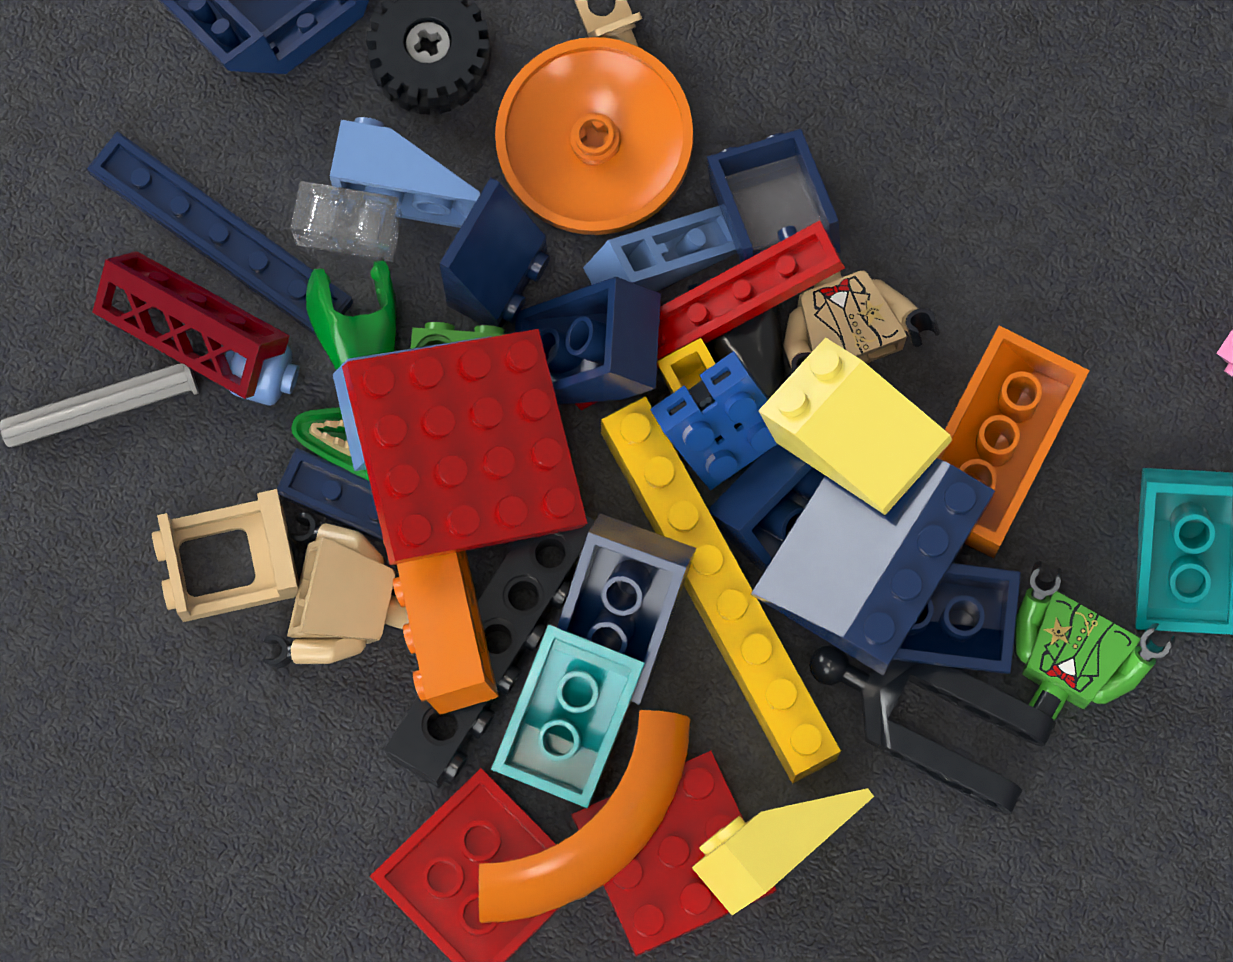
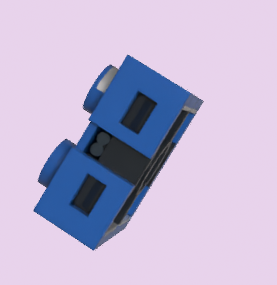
[650,351,777,490]

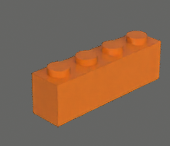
[383,539,499,715]

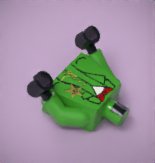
[1015,561,1175,721]

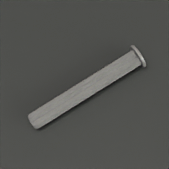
[0,363,199,448]

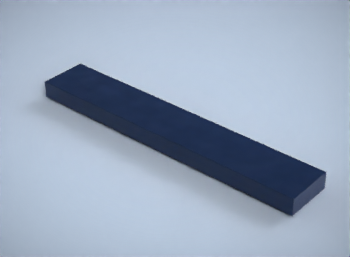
[87,131,353,335]

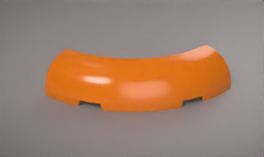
[479,710,690,923]

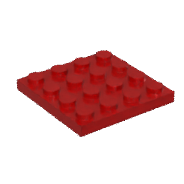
[342,329,588,565]

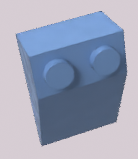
[330,117,480,228]

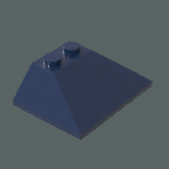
[158,0,369,74]

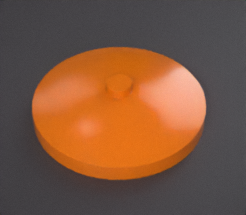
[495,37,693,235]

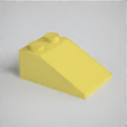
[759,337,952,515]
[692,788,874,915]

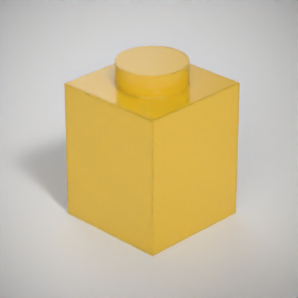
[657,338,716,394]

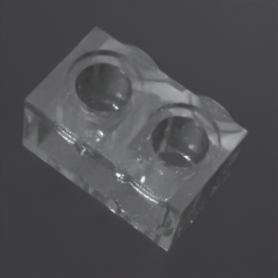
[290,181,402,262]

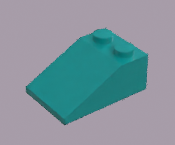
[1135,468,1233,635]
[491,624,645,808]

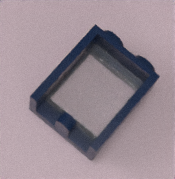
[707,129,841,263]

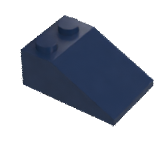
[440,177,550,328]
[515,277,661,405]

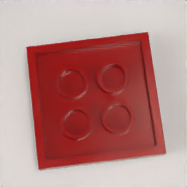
[571,751,776,957]
[370,768,561,962]

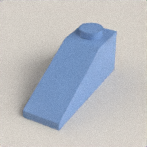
[583,206,737,292]

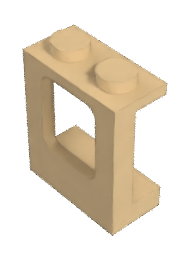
[152,489,299,622]

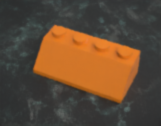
[937,325,1090,558]

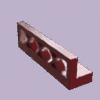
[92,251,290,399]

